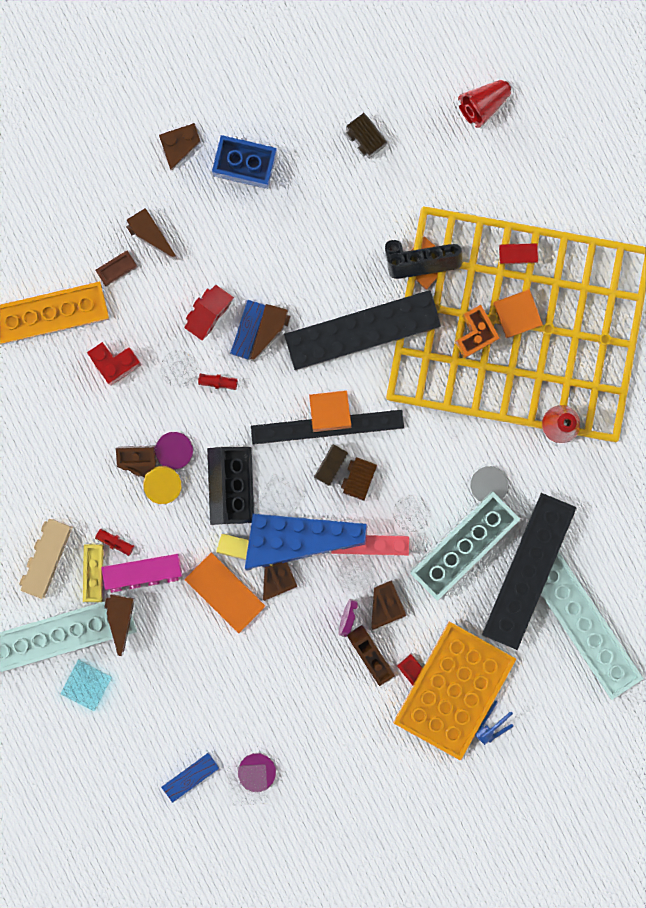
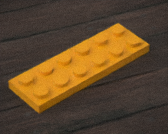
[0,281,109,345]

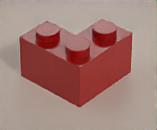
[184,284,234,341]
[86,342,142,386]

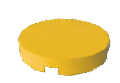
[143,466,182,504]

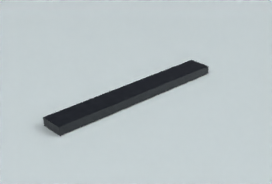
[250,409,404,445]

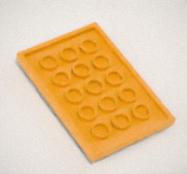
[393,621,516,761]

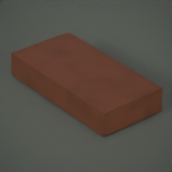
[95,250,138,287]

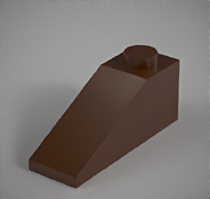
[126,208,178,261]
[250,304,291,362]
[104,594,135,657]
[347,625,395,686]

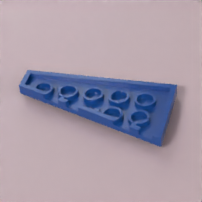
[244,514,368,571]

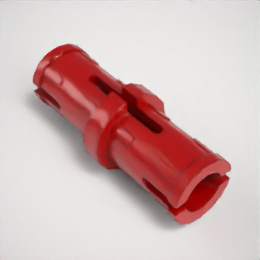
[198,373,238,390]
[95,528,135,556]

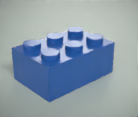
[212,135,277,189]

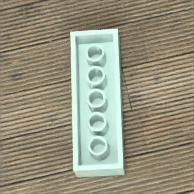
[410,491,520,601]

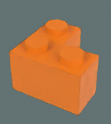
[455,305,500,359]

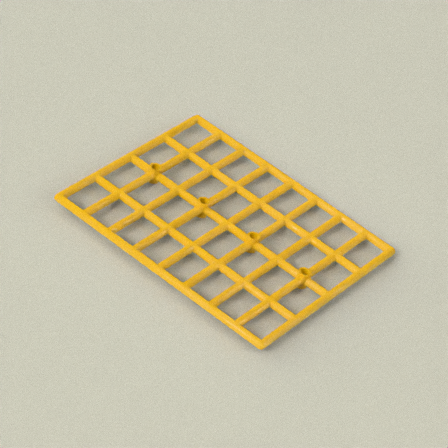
[386,206,646,443]

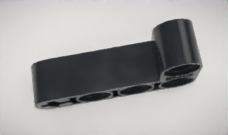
[385,240,463,279]

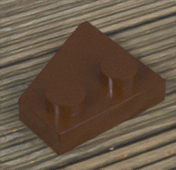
[159,123,201,171]
[115,445,156,478]
[263,562,298,601]
[371,580,407,630]

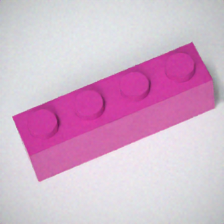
[101,554,183,593]

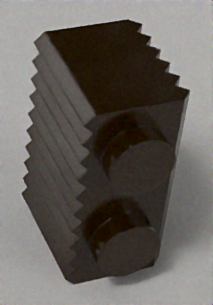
[345,112,387,159]
[314,444,348,486]

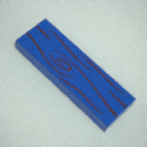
[230,300,265,360]
[161,752,219,803]

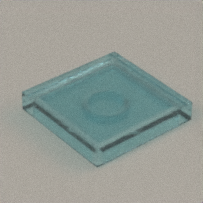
[60,659,112,712]

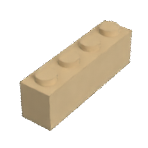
[19,518,73,599]

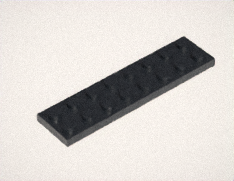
[284,290,441,371]
[481,492,577,650]

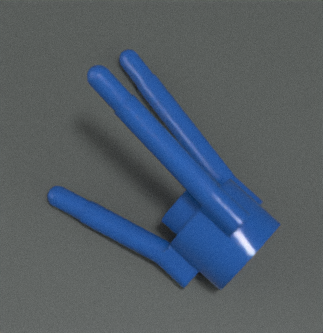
[475,700,514,745]

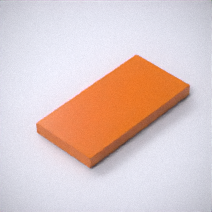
[184,552,266,633]

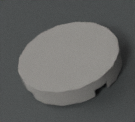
[470,466,508,502]

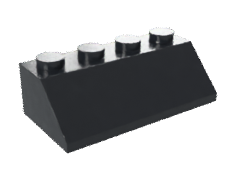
[207,447,254,525]

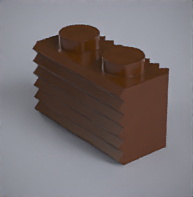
[341,457,377,501]

